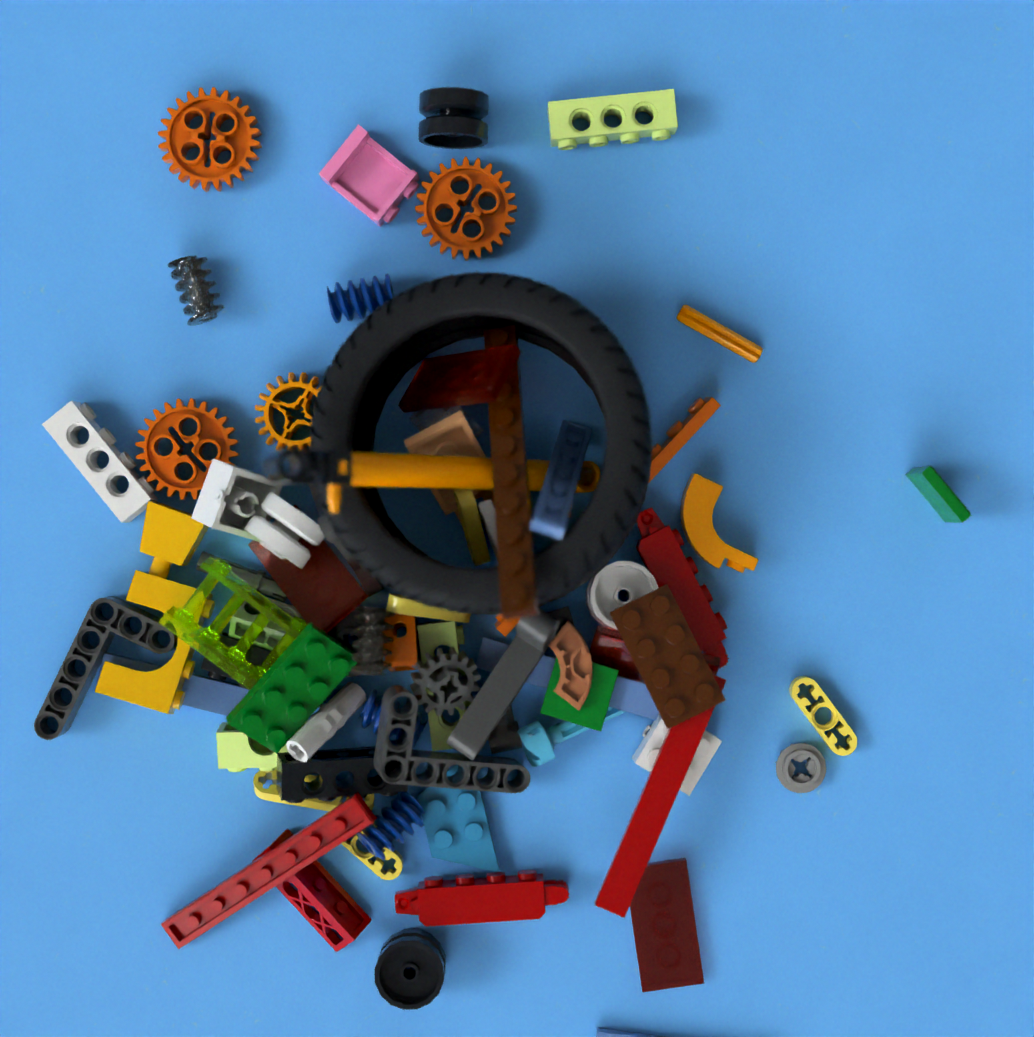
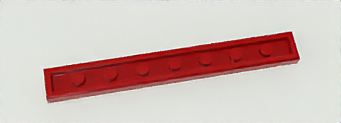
[594,674,726,918]
[161,793,377,949]

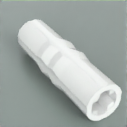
[286,682,367,762]

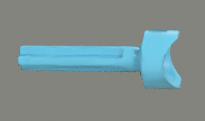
[517,707,626,767]

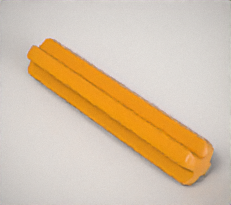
[677,305,763,363]

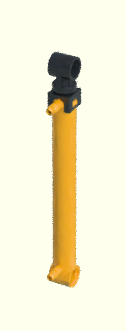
[263,448,601,518]

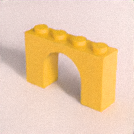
[95,570,215,714]

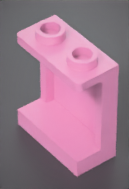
[319,124,420,227]

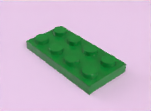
[226,622,360,753]

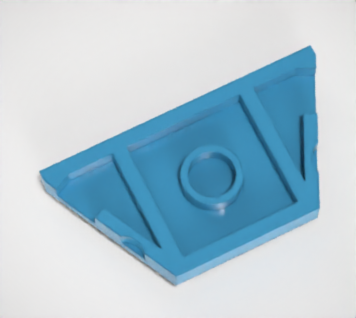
[417,764,499,872]

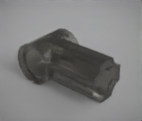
[488,704,523,754]

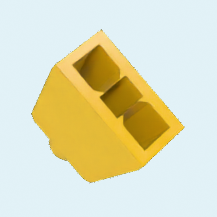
[140,501,209,579]

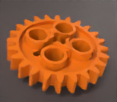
[158,87,262,192]
[415,157,517,261]
[135,398,240,500]

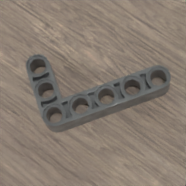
[34,596,178,740]
[446,607,559,761]
[373,685,530,793]

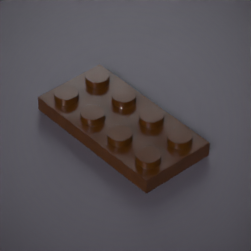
[609,584,726,729]

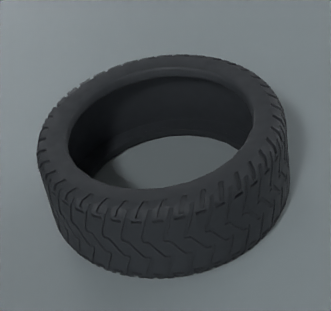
[310,272,652,615]

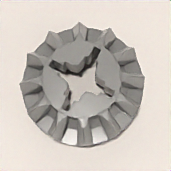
[775,743,826,793]

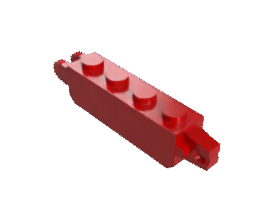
[636,507,729,669]
[395,870,570,927]

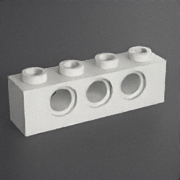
[42,400,158,523]

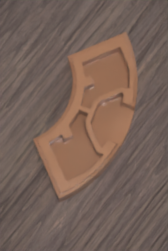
[548,621,593,711]

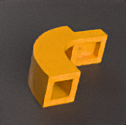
[680,473,759,573]

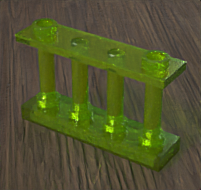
[159,556,308,690]

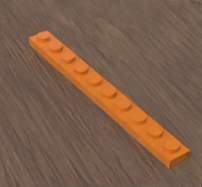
[494,397,721,637]

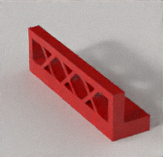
[252,828,372,952]

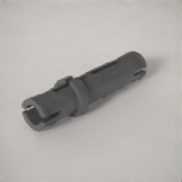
[196,551,292,602]

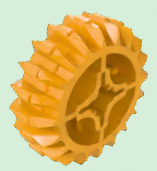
[255,372,321,450]

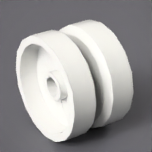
[244,492,325,569]
[586,561,659,631]

